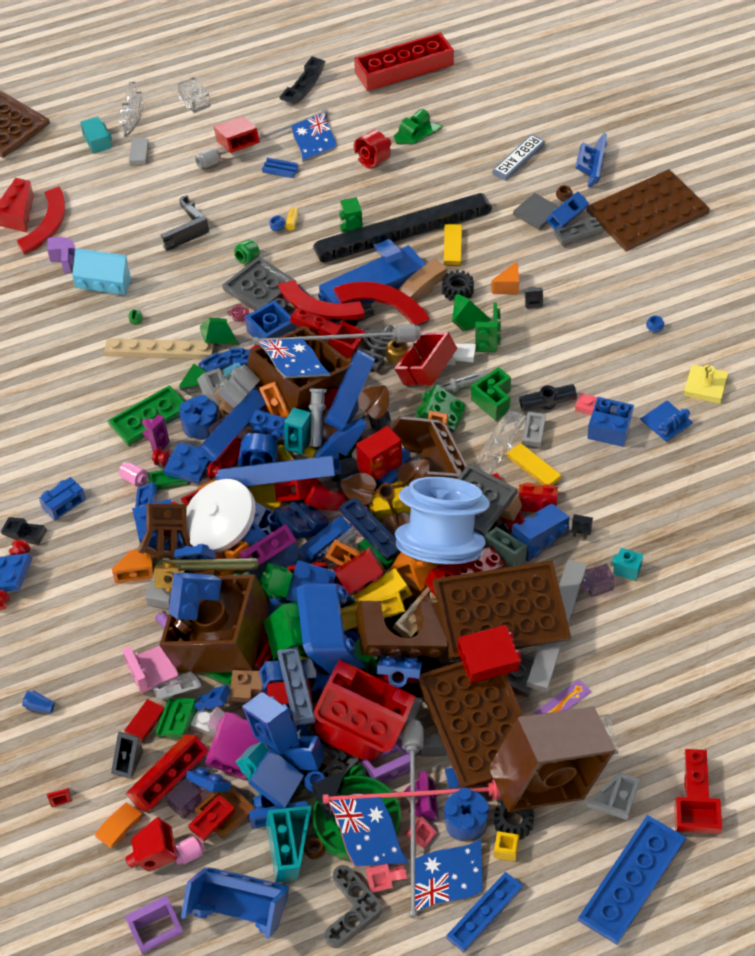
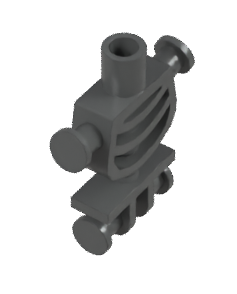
[351,324,394,373]

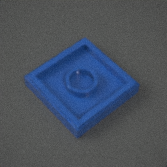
[248,749,304,809]

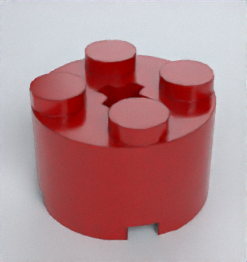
[354,129,392,168]

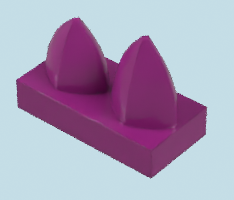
[142,415,170,452]
[404,771,438,821]

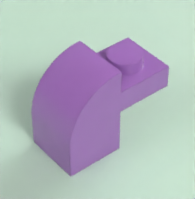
[47,237,76,273]

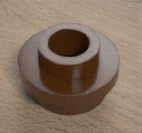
[556,185,573,201]
[174,618,193,635]
[304,837,326,860]

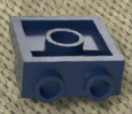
[273,499,329,538]

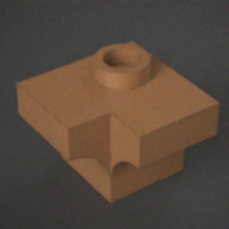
[229,670,263,702]

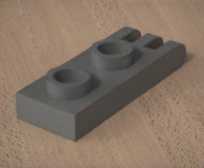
[554,217,604,246]

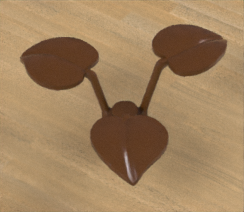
[322,385,389,463]
[341,459,430,539]

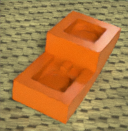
[95,802,142,848]

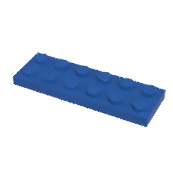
[578,815,686,945]

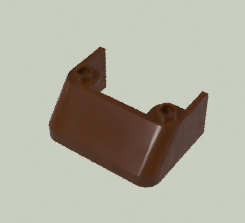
[390,416,467,479]

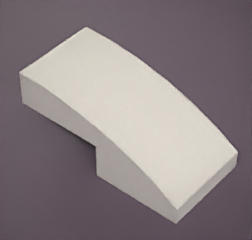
[447,344,476,365]

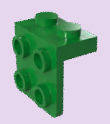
[475,302,501,352]
[415,384,466,432]

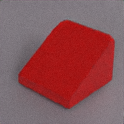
[47,787,72,807]

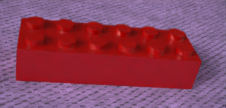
[354,32,454,91]

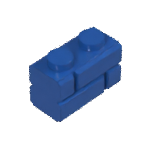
[39,477,86,521]

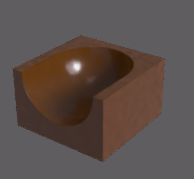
[247,326,351,412]
[159,575,271,673]
[489,706,616,812]

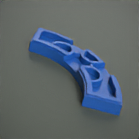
[198,348,250,372]

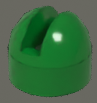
[128,309,143,325]
[350,765,367,777]

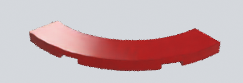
[17,186,65,255]
[278,280,365,321]
[333,282,430,326]

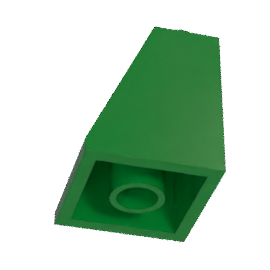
[264,602,307,660]

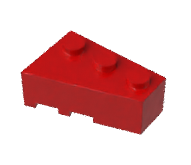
[0,177,34,233]

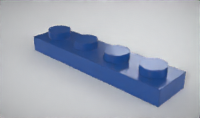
[446,871,523,953]

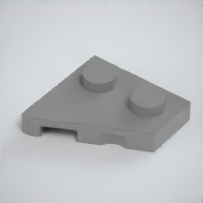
[152,672,201,700]
[587,773,640,820]

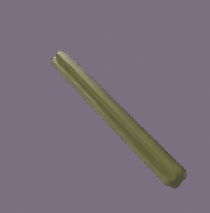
[152,558,258,570]

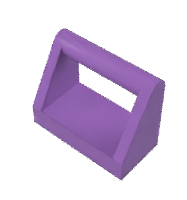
[360,741,411,784]
[125,896,183,954]

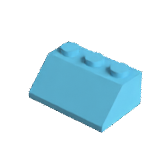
[73,248,131,295]

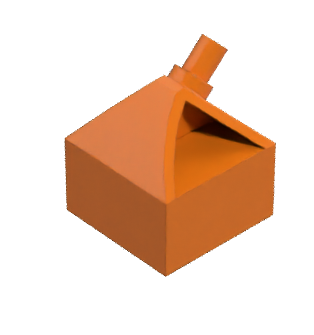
[389,552,443,596]

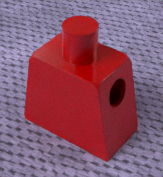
[274,478,323,502]
[125,817,178,872]

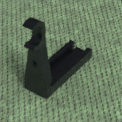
[160,195,209,251]

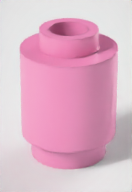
[119,462,148,487]
[175,835,205,866]

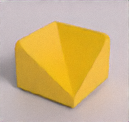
[494,831,519,862]

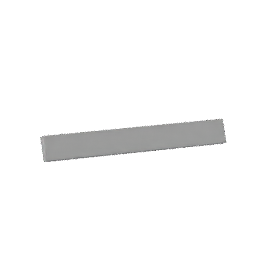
[526,559,587,692]

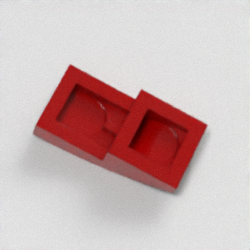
[304,486,347,511]

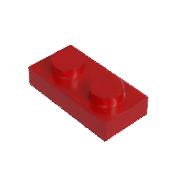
[188,795,235,842]

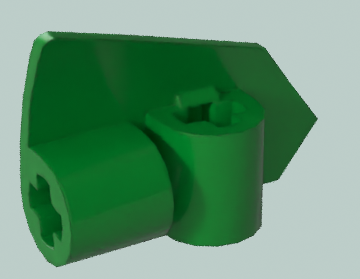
[394,109,443,144]

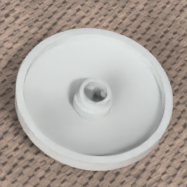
[187,479,255,553]

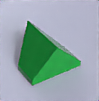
[452,294,492,331]
[200,318,239,345]
[179,363,206,389]

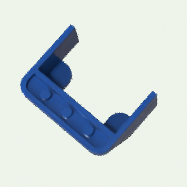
[297,584,365,675]
[181,867,289,939]

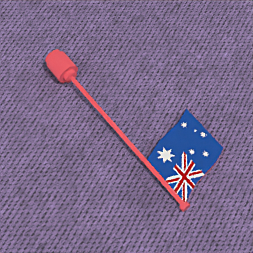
[323,779,503,867]

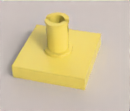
[684,365,728,404]

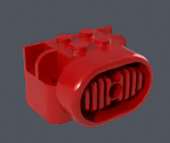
[314,660,416,761]

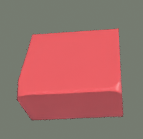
[404,817,437,849]

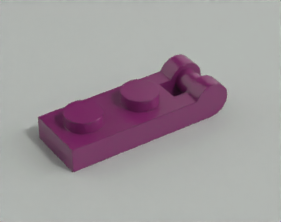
[239,524,296,571]

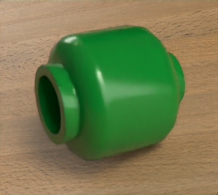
[234,239,260,264]

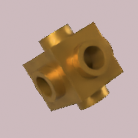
[154,561,184,592]

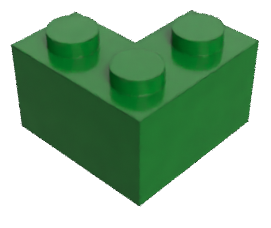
[471,367,511,421]

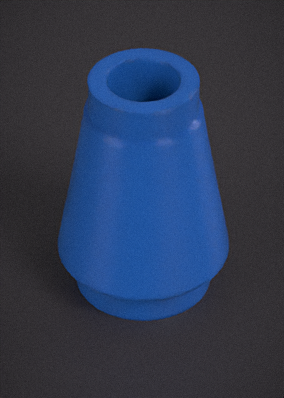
[22,690,55,714]

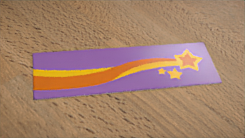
[534,679,592,714]

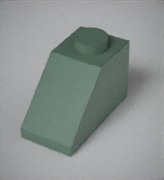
[484,527,527,568]

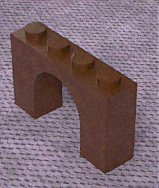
[355,601,447,658]

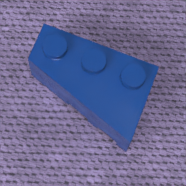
[512,504,570,562]

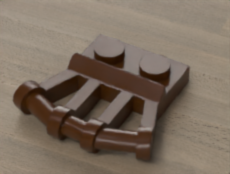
[138,503,193,560]

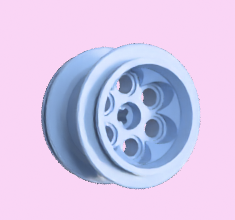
[395,477,490,564]

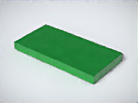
[108,385,185,447]

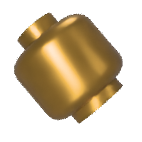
[386,339,409,366]

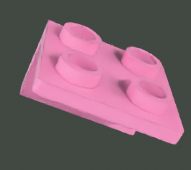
[122,646,179,694]

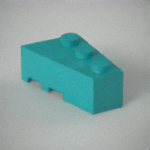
[266,806,311,883]

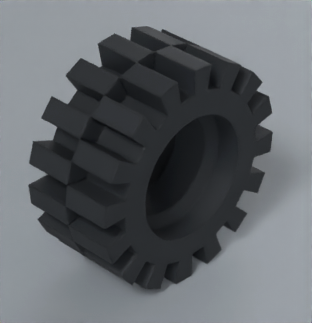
[442,270,474,301]
[494,800,534,840]

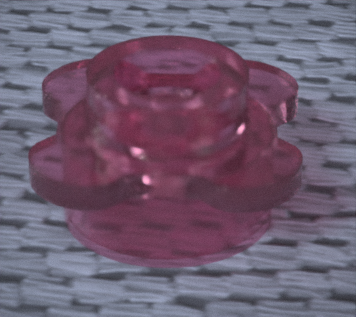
[228,304,249,322]

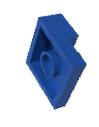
[250,409,286,442]

